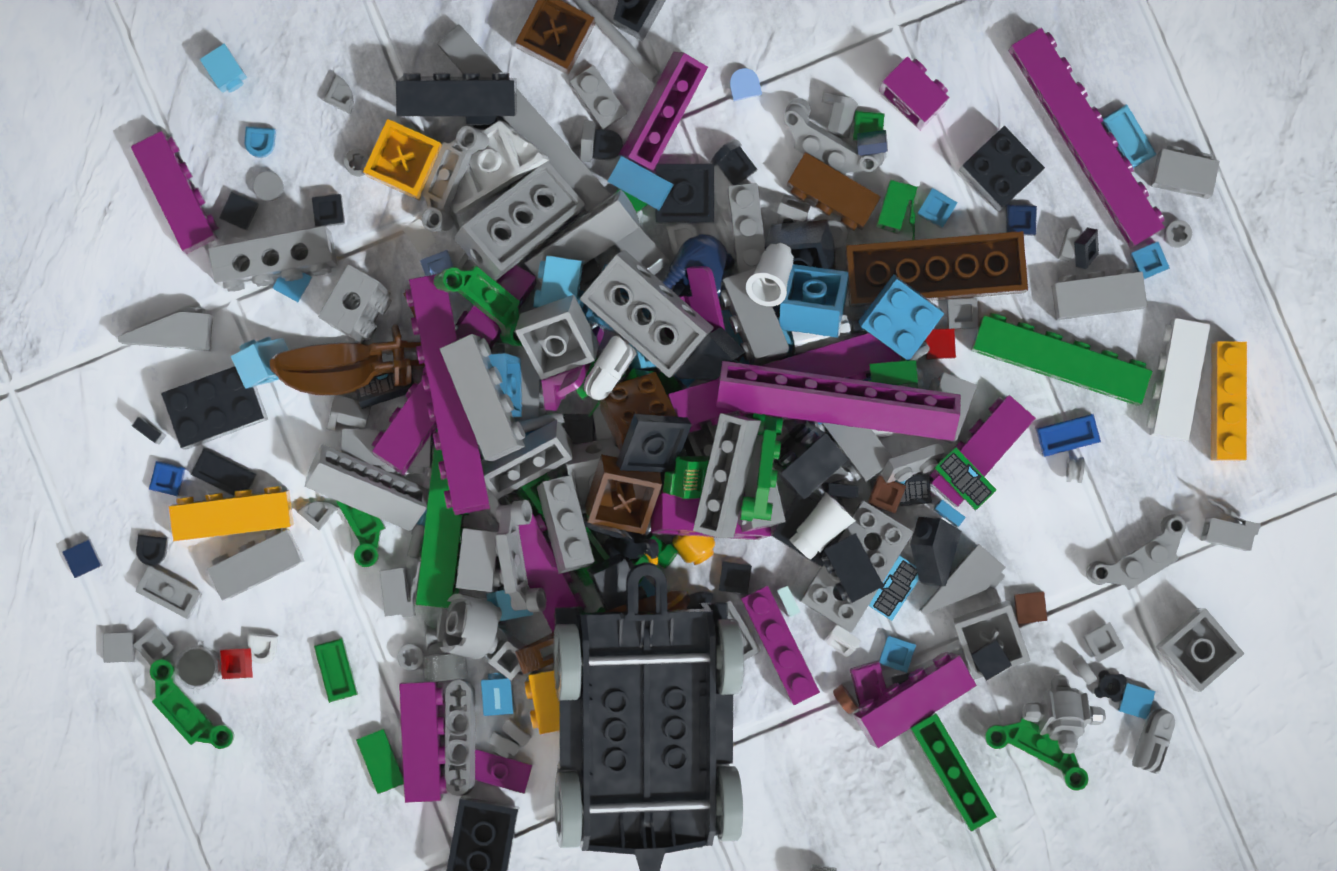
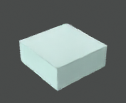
[776,585,800,617]

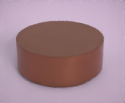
[833,684,859,714]

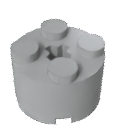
[437,594,502,659]

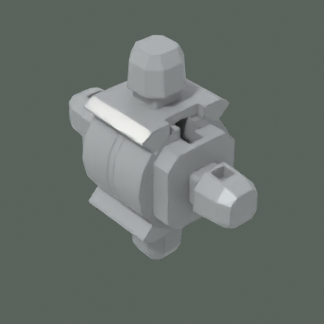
[1022,675,1106,754]

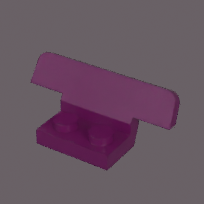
[665,266,725,381]
[541,326,604,411]

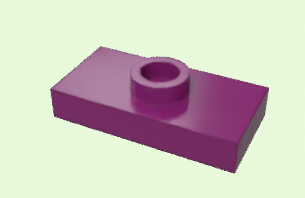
[850,661,886,706]
[475,749,533,794]

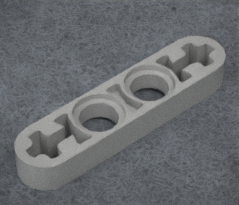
[445,680,475,796]

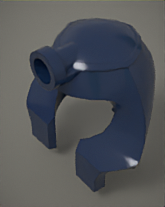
[662,234,735,299]

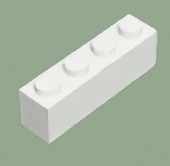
[1146,318,1210,442]

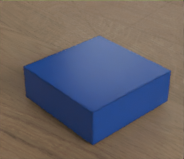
[149,461,186,497]

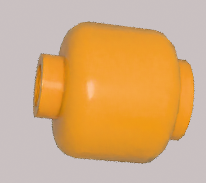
[672,535,716,565]

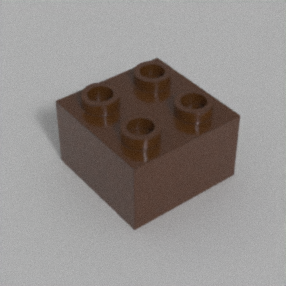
[515,0,596,75]
[600,372,678,451]
[585,454,662,534]

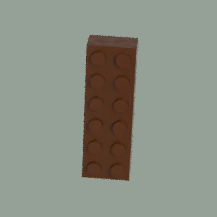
[844,231,1028,307]

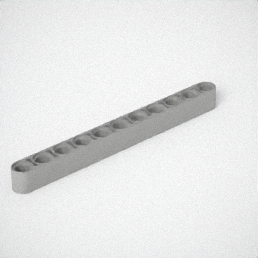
[437,24,670,275]

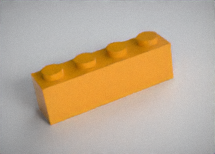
[1211,341,1247,461]
[169,485,294,542]

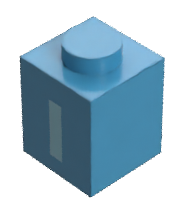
[481,672,515,716]

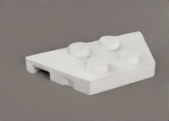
[453,121,549,215]

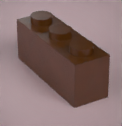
[786,152,881,231]

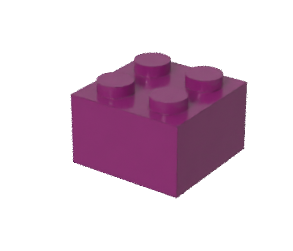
[879,56,950,131]

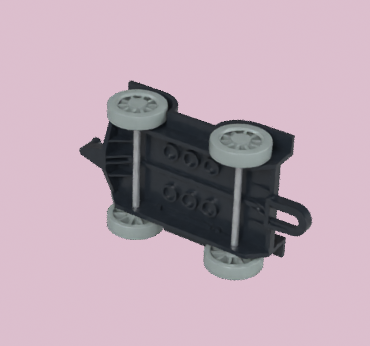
[553,562,744,871]

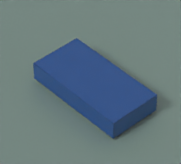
[1036,414,1101,457]

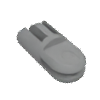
[1132,708,1175,774]

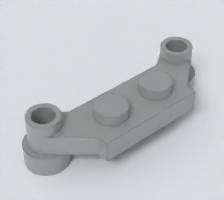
[784,98,886,175]
[421,126,489,232]
[495,500,546,612]
[1086,514,1186,590]

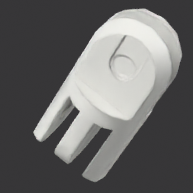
[584,336,636,400]

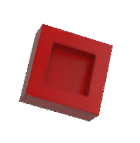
[925,328,956,360]
[220,648,253,679]

